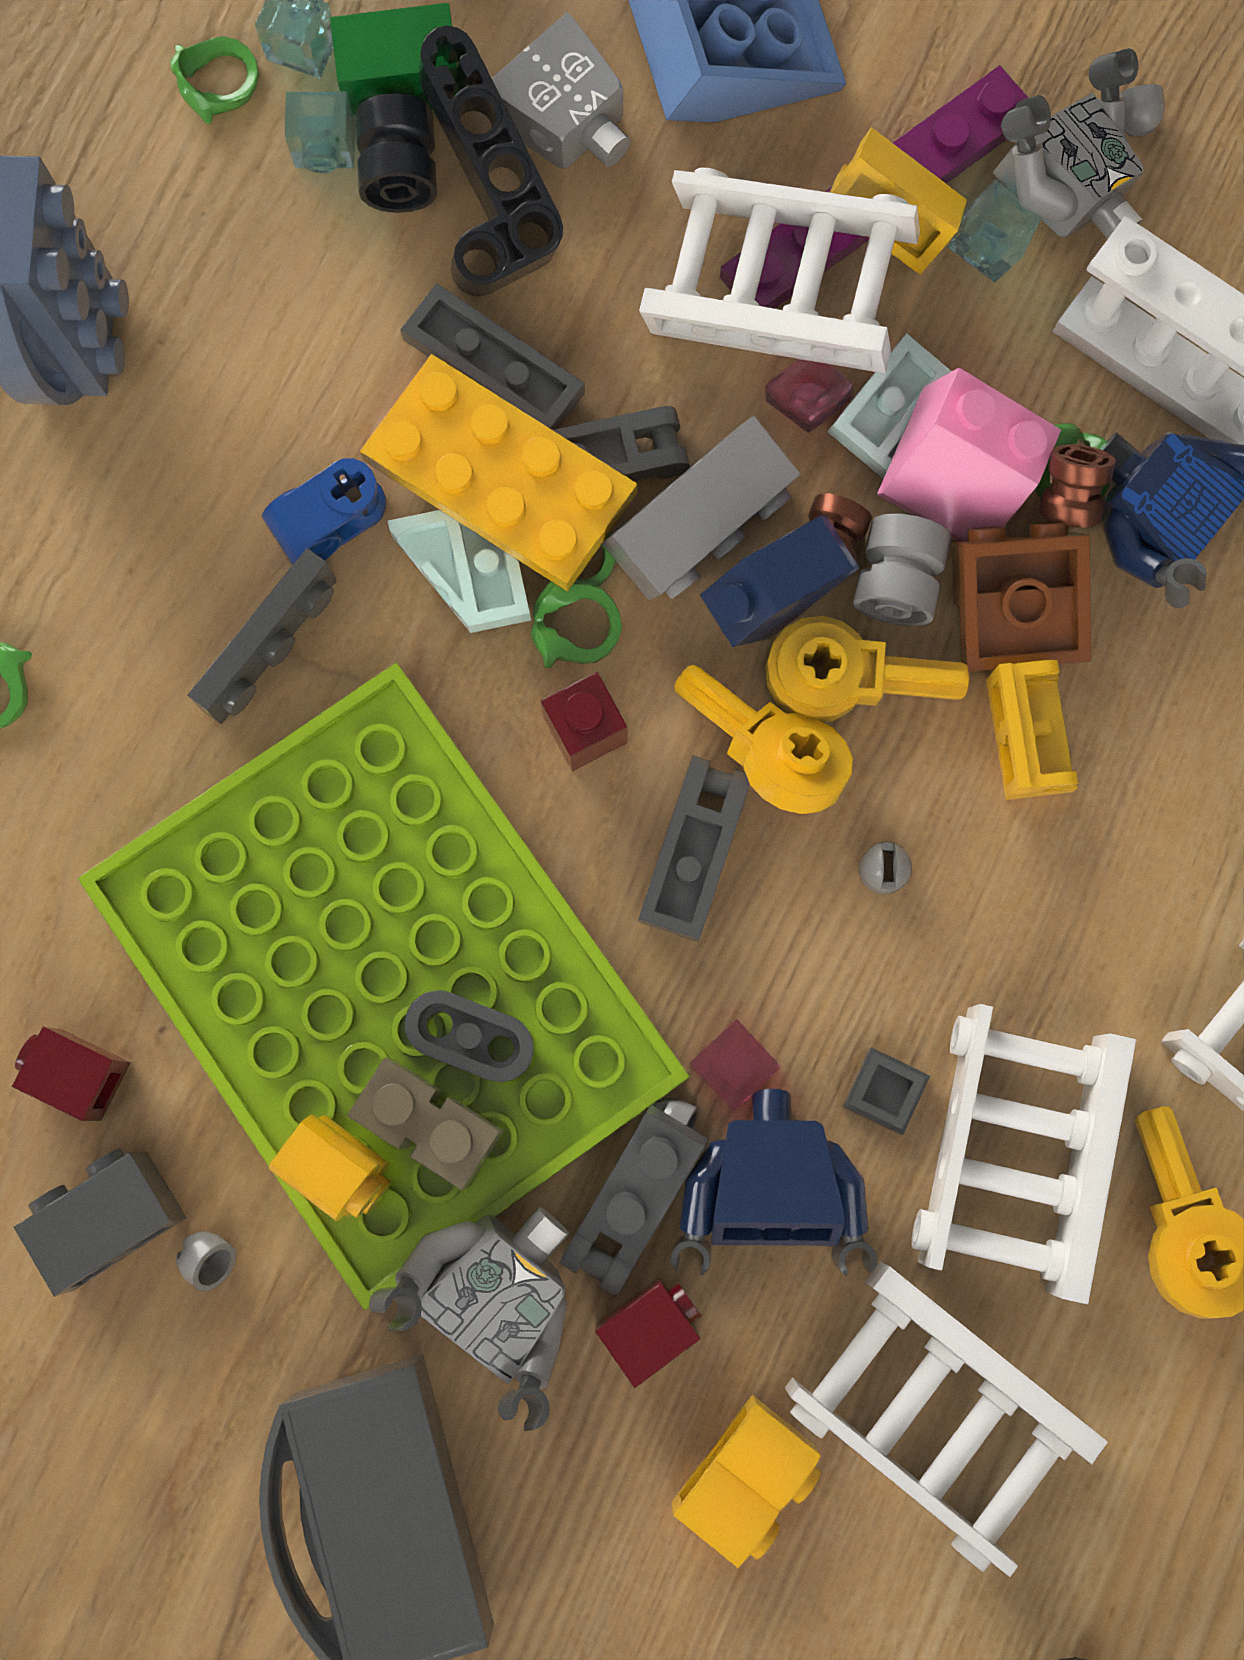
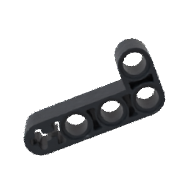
[418,26,563,297]

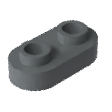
[405,990,534,1082]

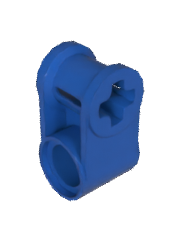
[262,458,386,565]

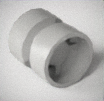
[853,513,951,626]

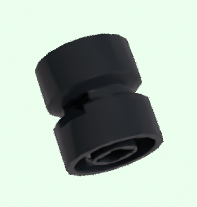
[355,93,437,213]

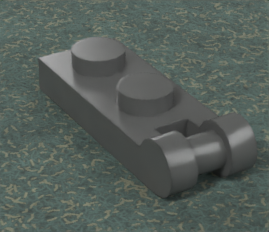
[553,406,690,481]
[638,755,750,942]
[559,1105,708,1297]

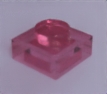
[765,359,853,433]
[689,1019,781,1111]

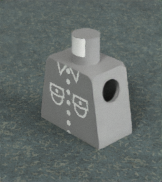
[492,12,631,168]

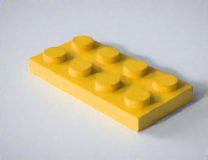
[360,354,637,592]

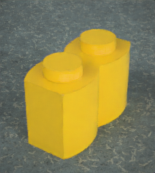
[269,1114,391,1221]
[671,1395,821,1568]

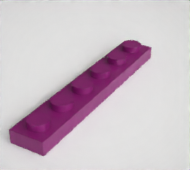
[720,65,1028,309]

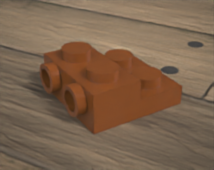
[952,522,1091,672]

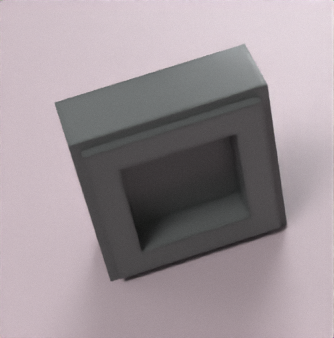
[842,1047,930,1135]

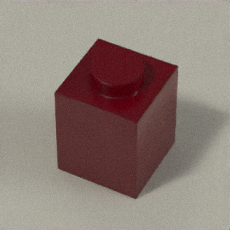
[540,671,628,772]
[11,1026,131,1121]
[595,1277,702,1388]

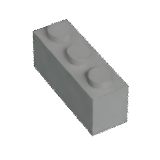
[602,415,801,600]

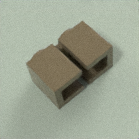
[347,1057,504,1190]

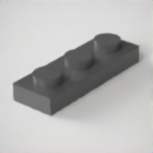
[400,283,585,430]
[187,548,336,724]

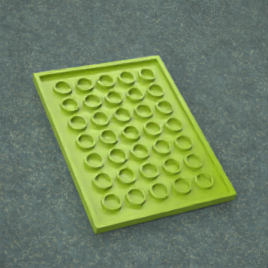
[77,662,690,1311]

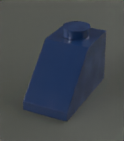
[700,515,860,647]

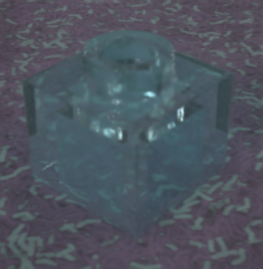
[254,0,333,79]
[285,92,355,173]
[948,179,1042,283]

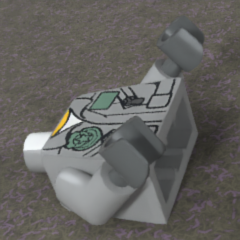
[992,48,1143,239]
[369,1207,568,1431]

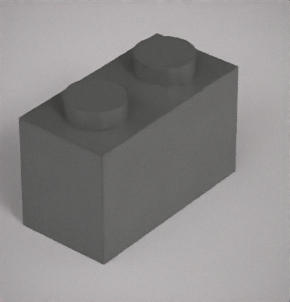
[14,1148,186,1297]

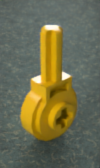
[765,616,969,722]
[674,665,853,814]
[1135,1106,1244,1319]

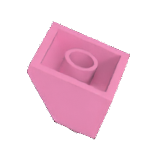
[877,368,1061,541]

